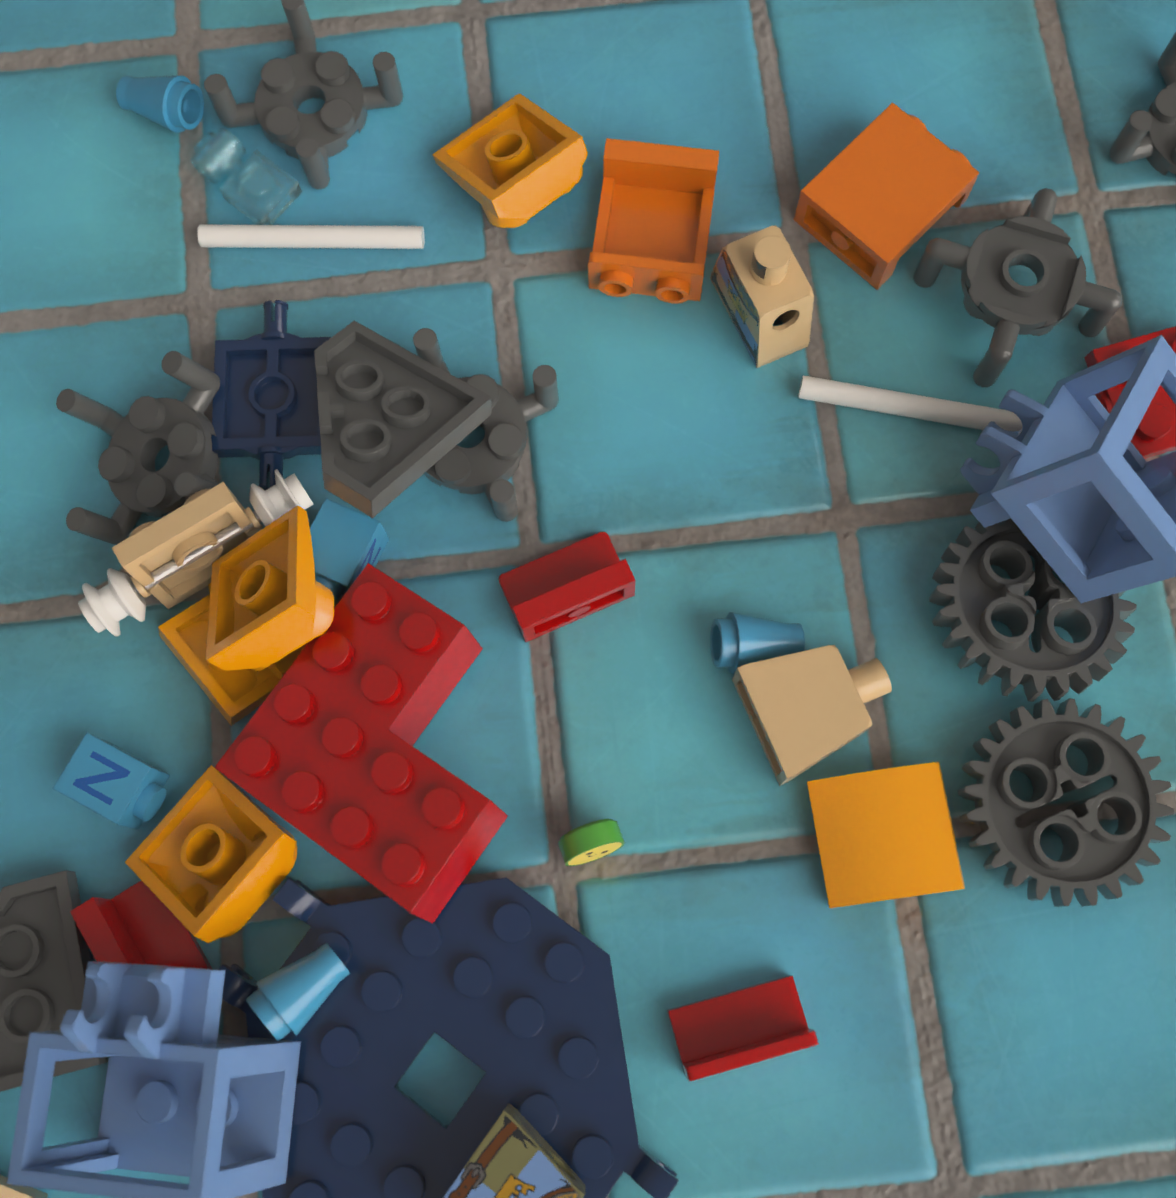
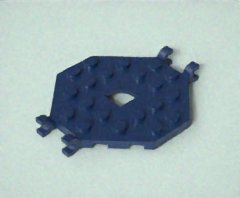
[218,878,679,1198]

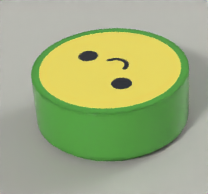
[558,819,625,866]

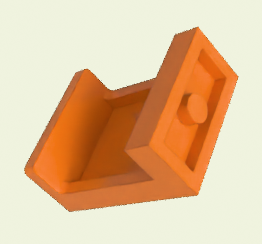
[794,102,980,290]
[588,138,720,304]

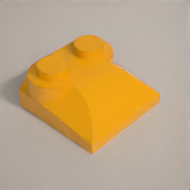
[432,93,588,228]
[206,505,334,671]
[125,765,297,944]

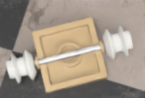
[78,469,314,637]

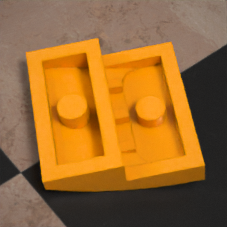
[158,583,307,726]
[807,762,965,908]

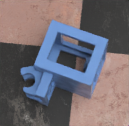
[961,335,1176,603]
[7,961,301,1198]

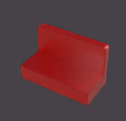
[499,532,636,643]
[70,880,212,969]
[667,975,819,1081]

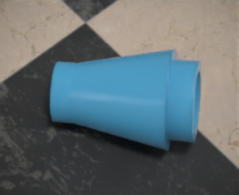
[116,75,204,133]
[710,612,805,673]
[246,942,350,1042]

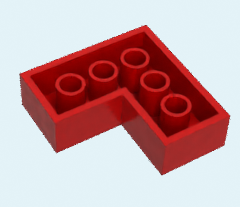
[214,563,508,924]

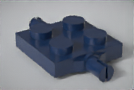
[211,300,331,490]

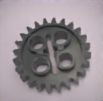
[929,518,1137,702]
[958,698,1174,907]

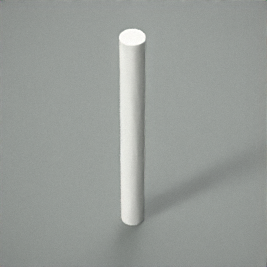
[197,224,425,249]
[798,375,1023,431]

